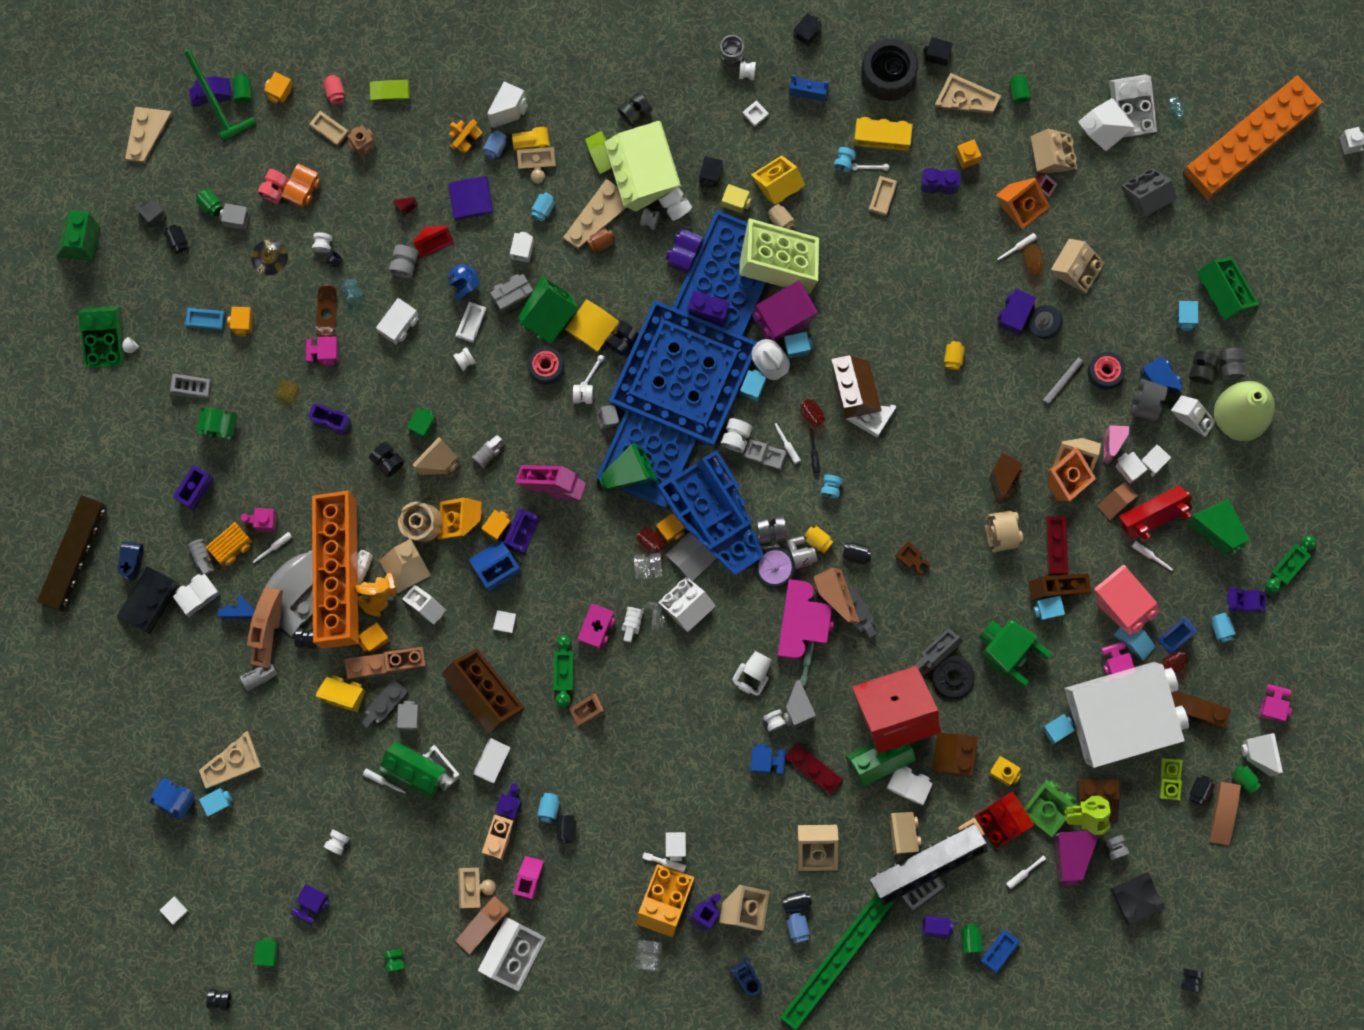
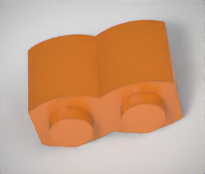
[281,164,321,209]

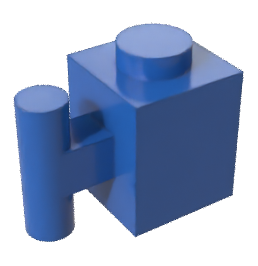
[751,744,786,774]

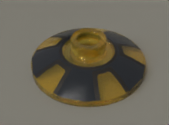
[251,239,288,275]

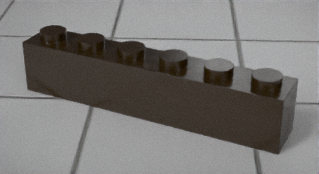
[37,495,107,612]

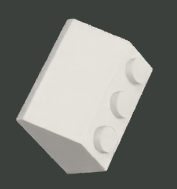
[478,917,546,992]

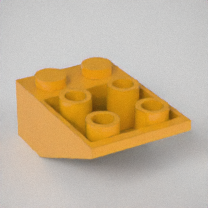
[636,864,695,938]

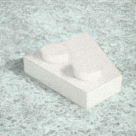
[846,405,896,438]

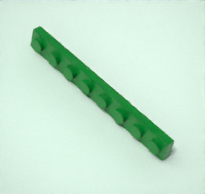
[780,893,893,1030]

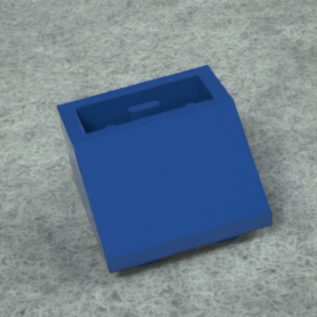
[469,540,521,592]

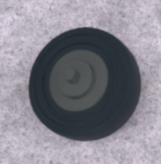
[1028,305,1063,339]

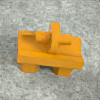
[449,119,482,154]

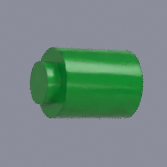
[232,74,252,104]
[1009,74,1031,104]
[961,924,983,953]

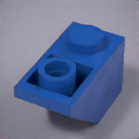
[1140,356,1183,393]

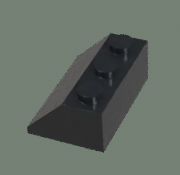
[117,567,180,634]

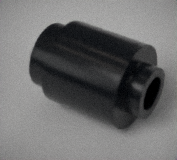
[164,224,188,254]
[843,542,872,565]
[1189,775,1215,806]
[557,815,577,844]
[782,890,812,914]

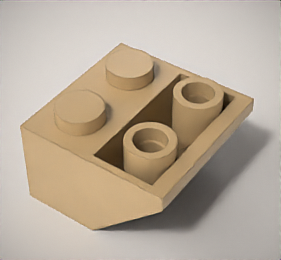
[1031,129,1077,174]
[1051,239,1105,294]

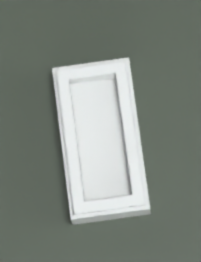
[456,302,487,343]

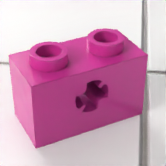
[578,604,616,650]

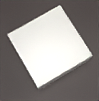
[743,100,769,127]
[493,610,516,634]
[160,896,188,925]

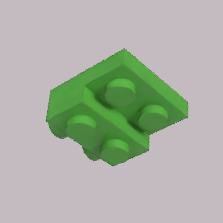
[1024,780,1078,837]

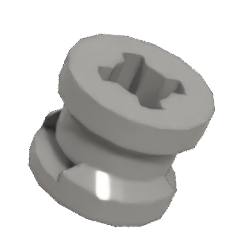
[640,208,660,230]

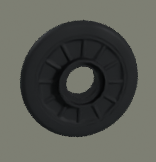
[932,656,975,698]

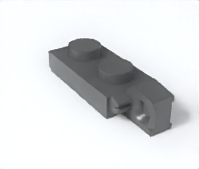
[848,586,877,639]
[913,629,963,676]
[361,679,409,729]

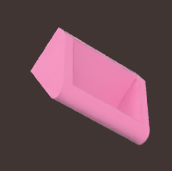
[1104,426,1129,464]

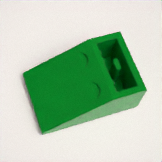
[78,306,123,368]

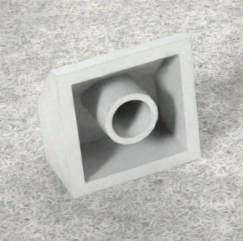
[487,82,528,127]

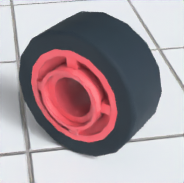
[528,347,564,385]
[1088,352,1125,390]

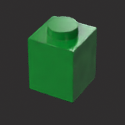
[407,408,436,440]
[254,937,279,967]

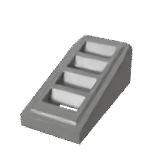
[170,374,211,398]
[902,877,945,910]

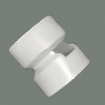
[658,188,692,221]
[721,418,753,453]

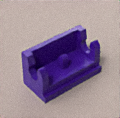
[504,508,540,554]

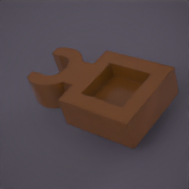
[895,541,930,576]

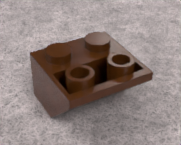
[989,453,1023,504]

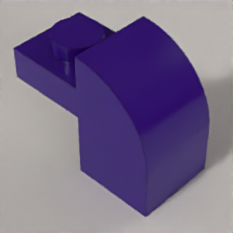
[189,76,232,107]
[1227,588,1266,613]

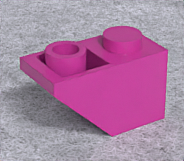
[513,856,544,900]

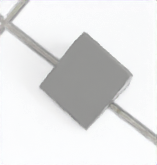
[596,405,619,430]

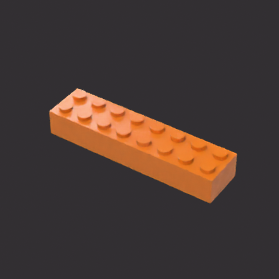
[1183,75,1323,200]
[312,491,359,649]

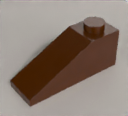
[1028,574,1092,601]
[1171,691,1231,730]

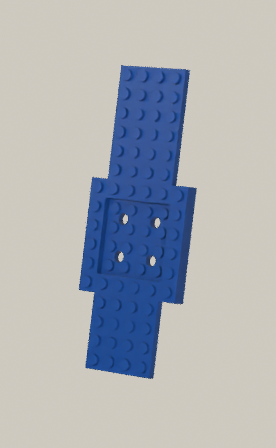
[596,210,767,509]

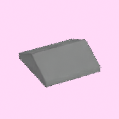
[665,532,717,582]

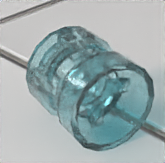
[340,278,365,304]

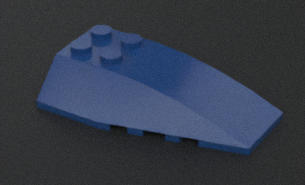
[657,450,764,575]

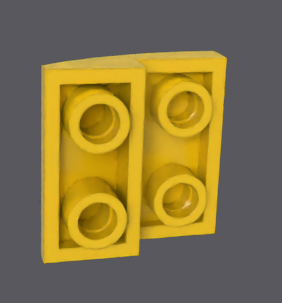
[564,299,619,352]

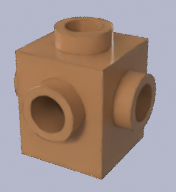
[347,125,376,156]

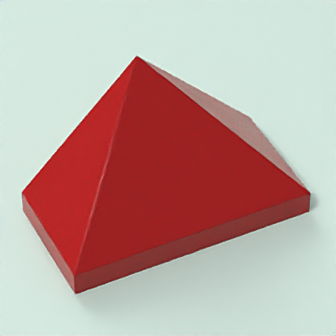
[413,226,454,258]

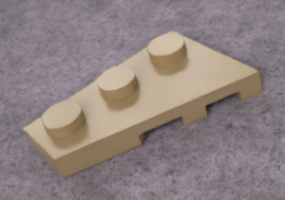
[934,73,1001,114]
[125,107,172,163]
[199,730,262,789]

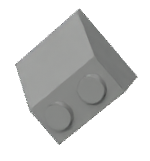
[784,680,816,729]

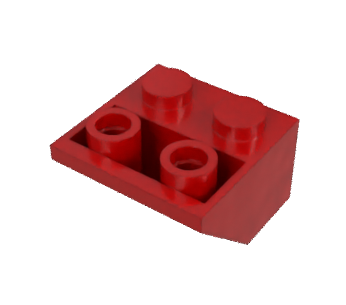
[974,792,1034,849]

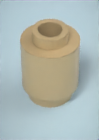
[768,204,795,230]

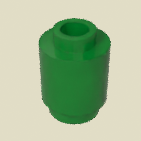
[196,189,223,217]
[1232,765,1261,795]

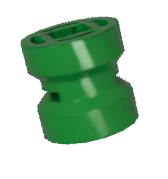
[383,949,406,972]

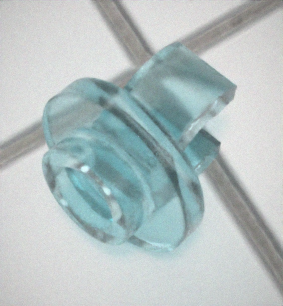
[1169,96,1187,117]

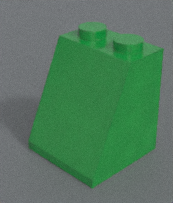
[56,210,100,261]
[519,276,578,343]
[1187,499,1250,556]

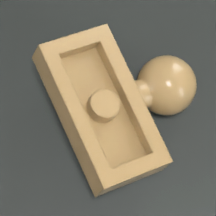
[517,147,556,184]
[458,868,496,909]

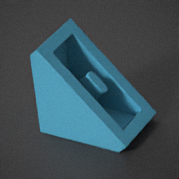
[1114,627,1156,661]

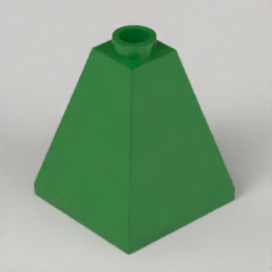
[600,443,659,490]

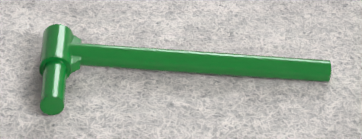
[184,49,256,141]

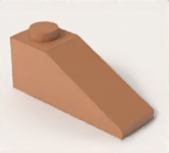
[814,567,860,624]
[456,896,511,955]

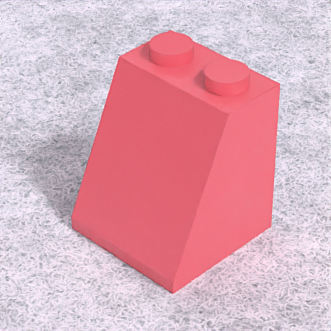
[1094,564,1159,636]

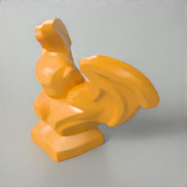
[355,573,397,617]

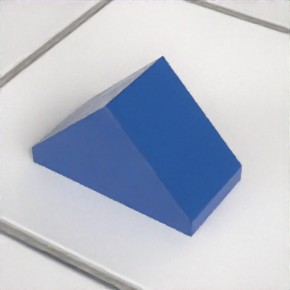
[1158,616,1197,654]

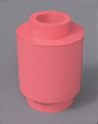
[323,75,345,104]

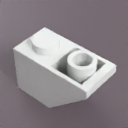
[1171,395,1216,437]

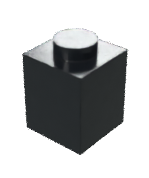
[793,13,822,47]
[923,37,953,66]
[699,156,723,188]

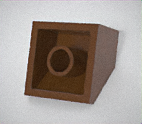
[932,733,978,778]
[1076,779,1120,821]

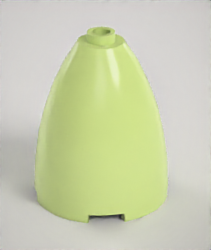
[1214,381,1275,441]

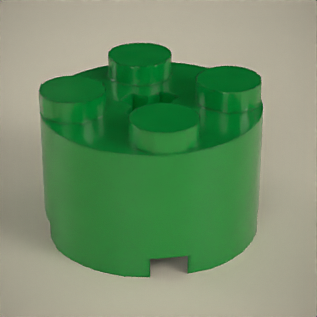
[196,407,238,441]

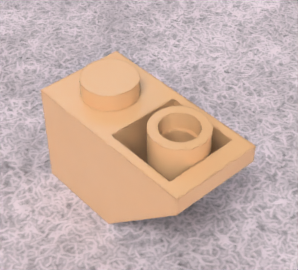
[482,815,513,860]

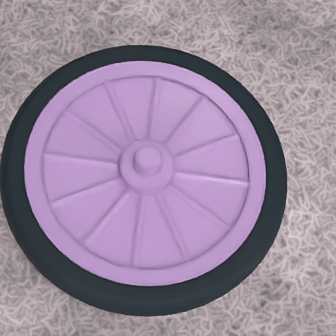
[755,547,795,588]

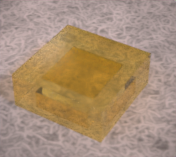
[274,378,300,403]

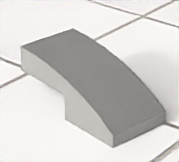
[743,439,788,471]

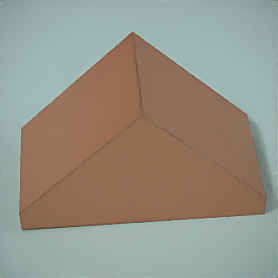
[1097,482,1138,520]
[570,693,605,726]

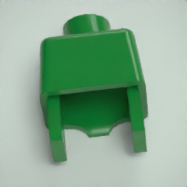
[978,620,1052,688]

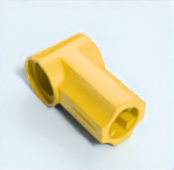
[512,127,550,151]

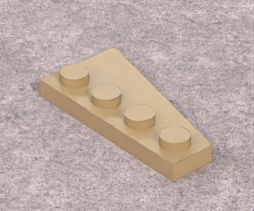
[563,179,627,249]

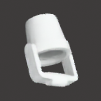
[732,651,772,695]

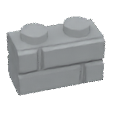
[490,274,533,315]

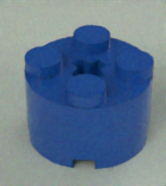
[148,777,195,820]

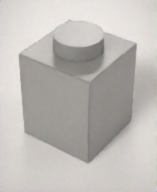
[220,203,250,230]
[397,701,420,730]

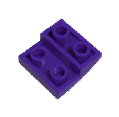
[449,176,493,220]

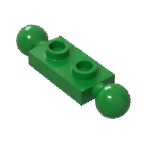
[1265,535,1317,594]
[553,635,574,708]

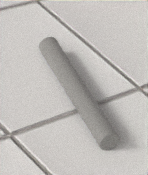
[1043,358,1084,405]

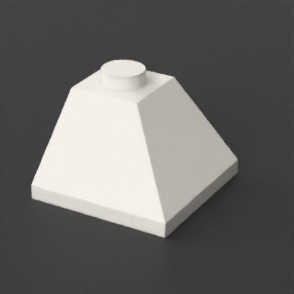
[1078,98,1135,151]
[1241,733,1283,777]

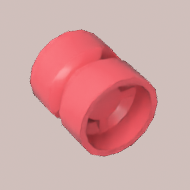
[257,169,290,204]

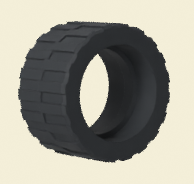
[861,38,918,101]

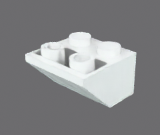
[658,577,716,632]

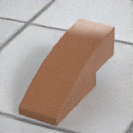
[1209,782,1241,846]

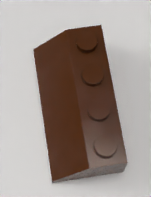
[442,648,524,734]

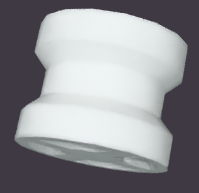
[739,61,756,80]
[312,233,332,253]
[453,348,476,371]
[763,709,787,732]

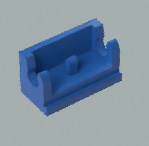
[789,74,829,102]

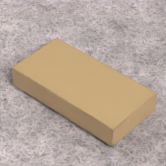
[309,111,350,147]
[869,176,898,216]

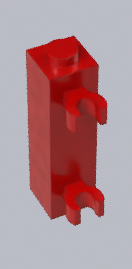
[1119,485,1192,541]

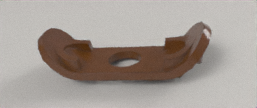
[316,284,337,337]

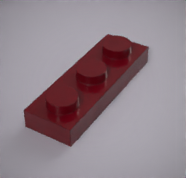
[1046,516,1069,575]
[785,743,843,795]

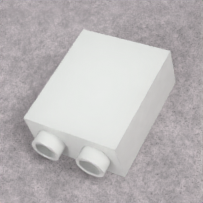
[1064,662,1189,768]

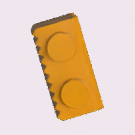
[206,522,253,567]

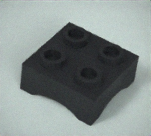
[1110,872,1166,925]

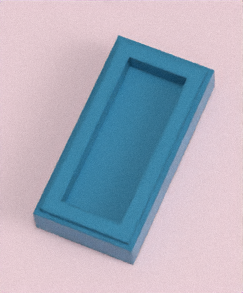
[185,308,226,331]

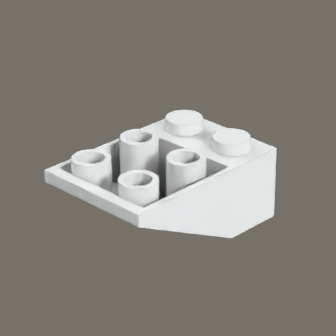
[1109,74,1157,137]

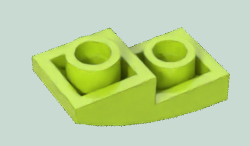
[370,80,410,101]
[585,131,612,174]
[1160,757,1183,800]

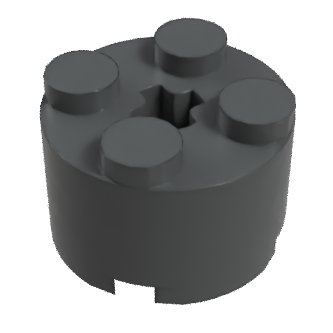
[1129,378,1168,422]

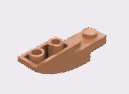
[247,587,283,667]
[344,647,425,679]

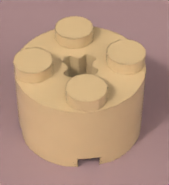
[398,502,443,542]
[985,510,1023,552]

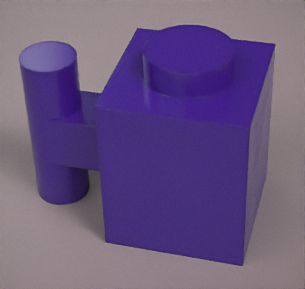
[495,783,522,820]
[290,884,329,925]
[688,894,721,931]

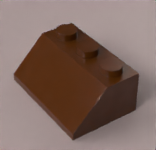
[832,355,882,419]

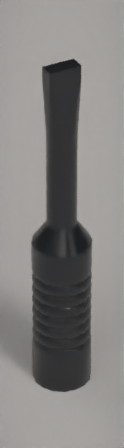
[810,428,821,473]

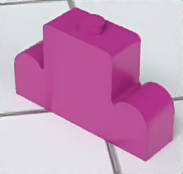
[515,465,587,501]
[777,579,834,660]

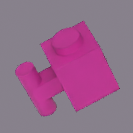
[306,337,339,366]
[240,508,278,532]
[1101,641,1134,676]
[1259,684,1291,723]

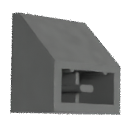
[1121,168,1177,217]

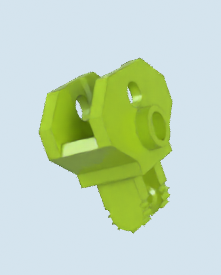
[1064,796,1111,835]

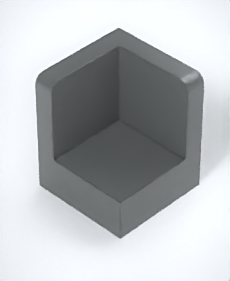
[135,200,167,227]

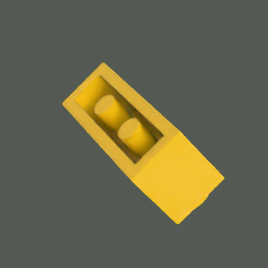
[854,117,912,151]

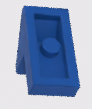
[218,594,255,619]

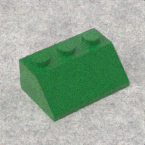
[1197,257,1259,320]
[380,741,446,801]
[846,742,916,787]

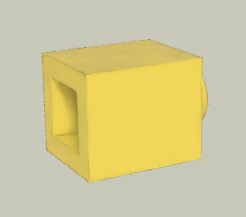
[722,184,751,214]

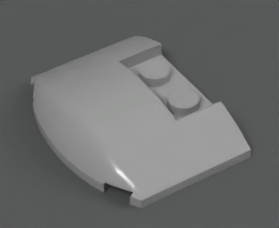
[263,550,313,637]

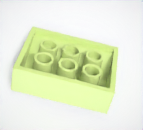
[604,121,681,212]
[739,218,819,294]

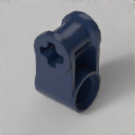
[117,542,144,580]
[729,958,762,997]

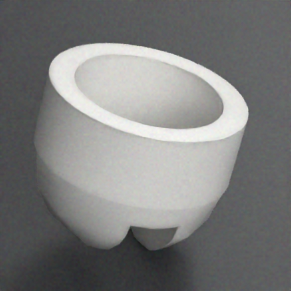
[122,337,139,353]

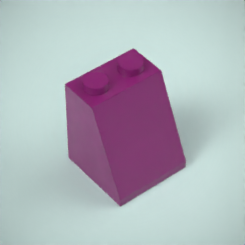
[752,280,818,342]
[1054,831,1099,887]

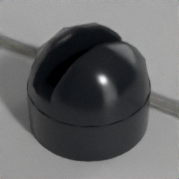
[326,251,343,267]

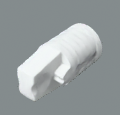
[357,550,373,585]
[622,607,644,643]

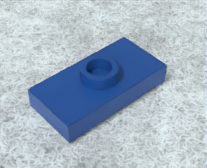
[980,929,1020,973]

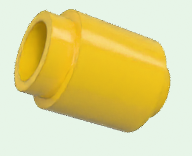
[944,341,965,370]
[804,526,833,553]

